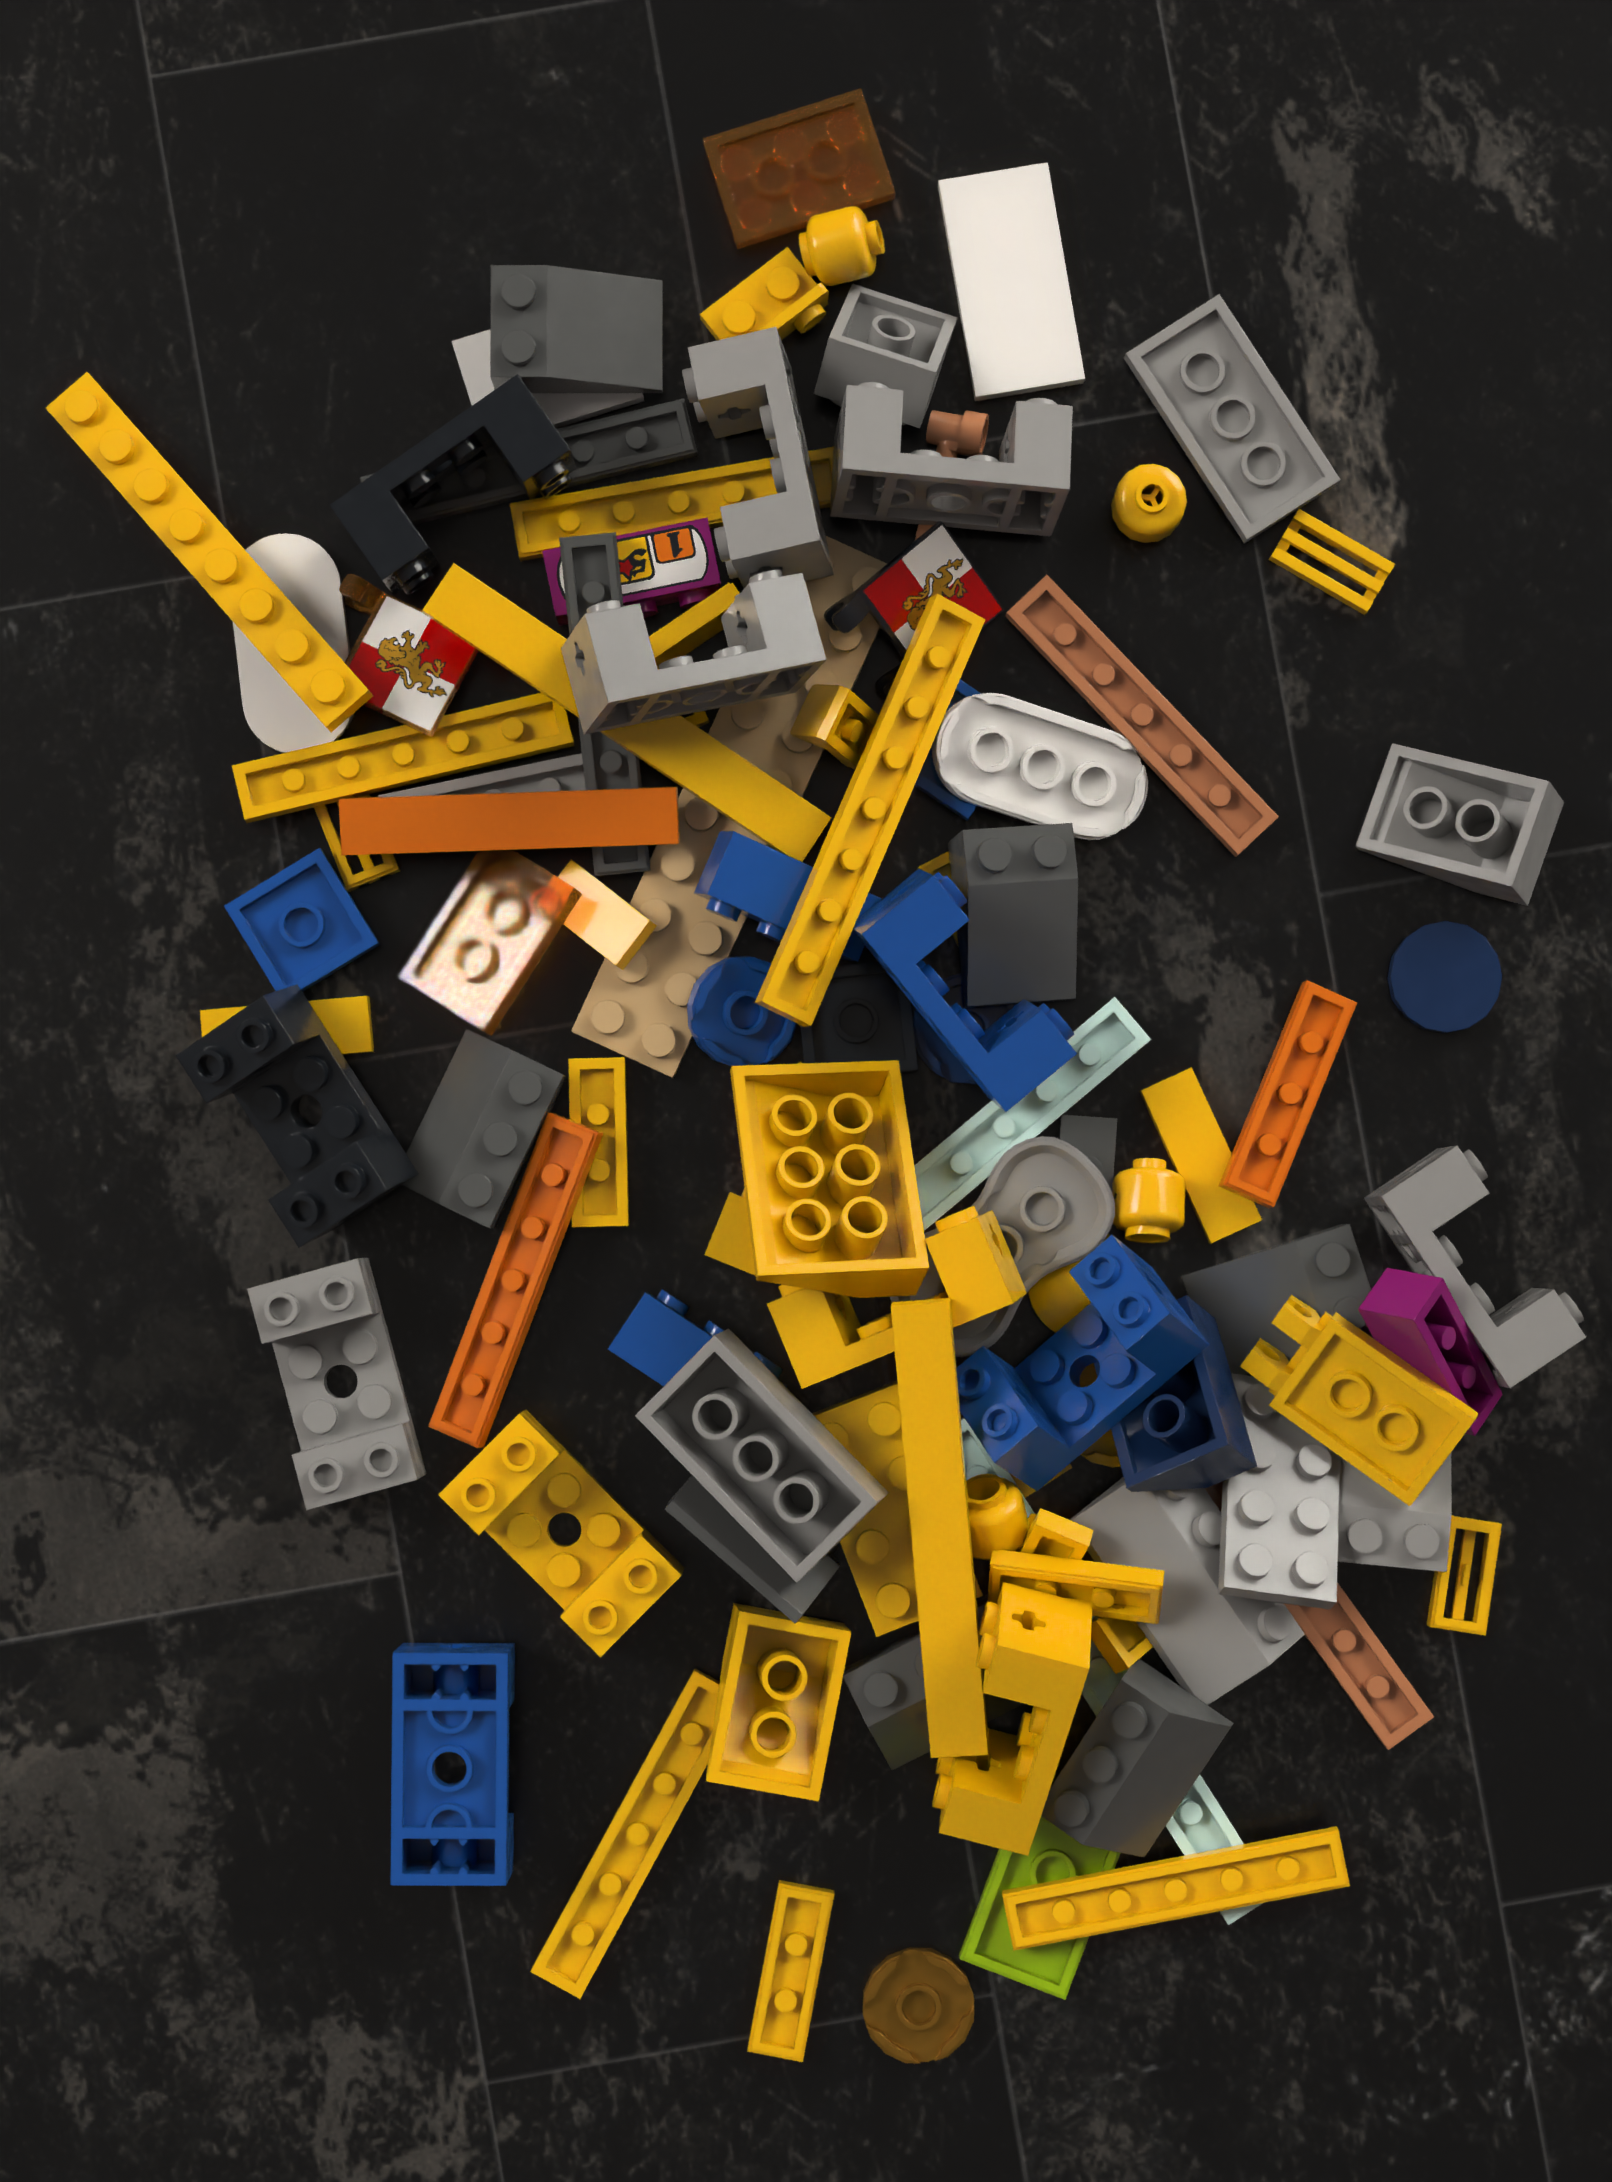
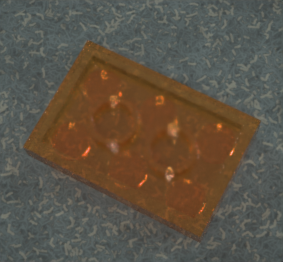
[703,88,895,249]
[398,850,582,1036]

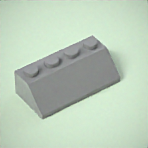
[1070,1477,1305,1705]

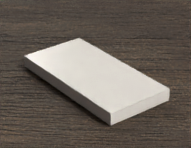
[938,162,1085,401]

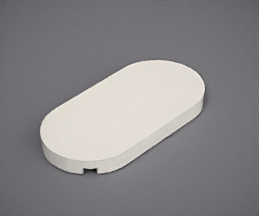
[233,533,355,753]
[932,693,1148,840]

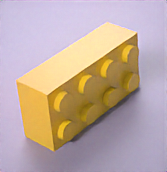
[812,1381,983,1637]

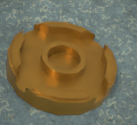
[863,1947,974,2064]

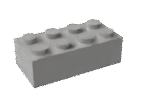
[635,1329,889,1583]

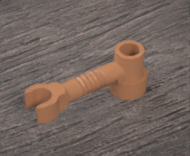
[915,410,989,540]

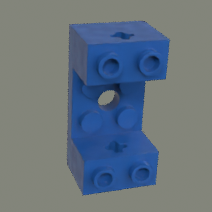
[853,869,1077,1112]
[956,1235,1209,1491]
[390,1643,515,1886]

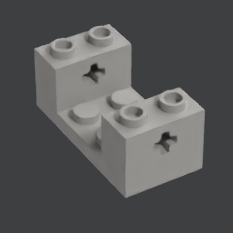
[682,327,834,588]
[830,382,1073,536]
[561,570,826,735]
[1364,1145,1586,1388]
[247,1258,426,1510]

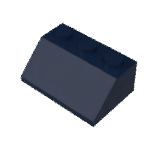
[1094,1295,1257,1492]

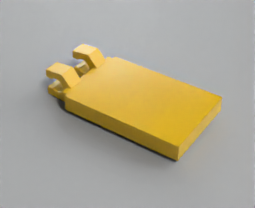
[1240,1294,1478,1506]

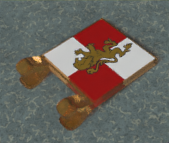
[339,574,479,737]

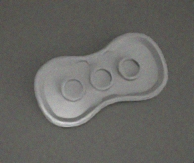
[890,1136,1115,1357]

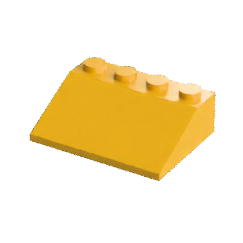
[730,1060,929,1298]

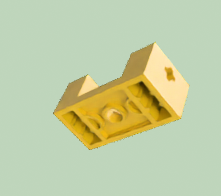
[767,1206,1027,1389]
[438,1410,684,1658]
[932,1582,1092,1856]

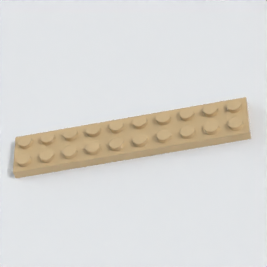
[571,536,887,1079]

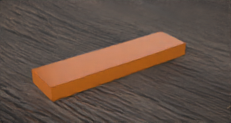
[1219,980,1357,1209]

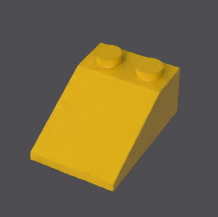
[706,1603,851,1801]

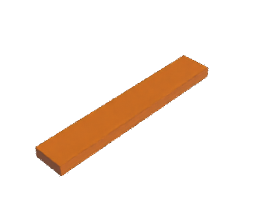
[338,787,680,855]
[428,1112,603,1448]

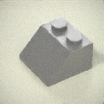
[814,284,957,428]

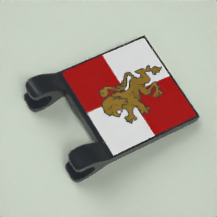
[824,521,1005,700]

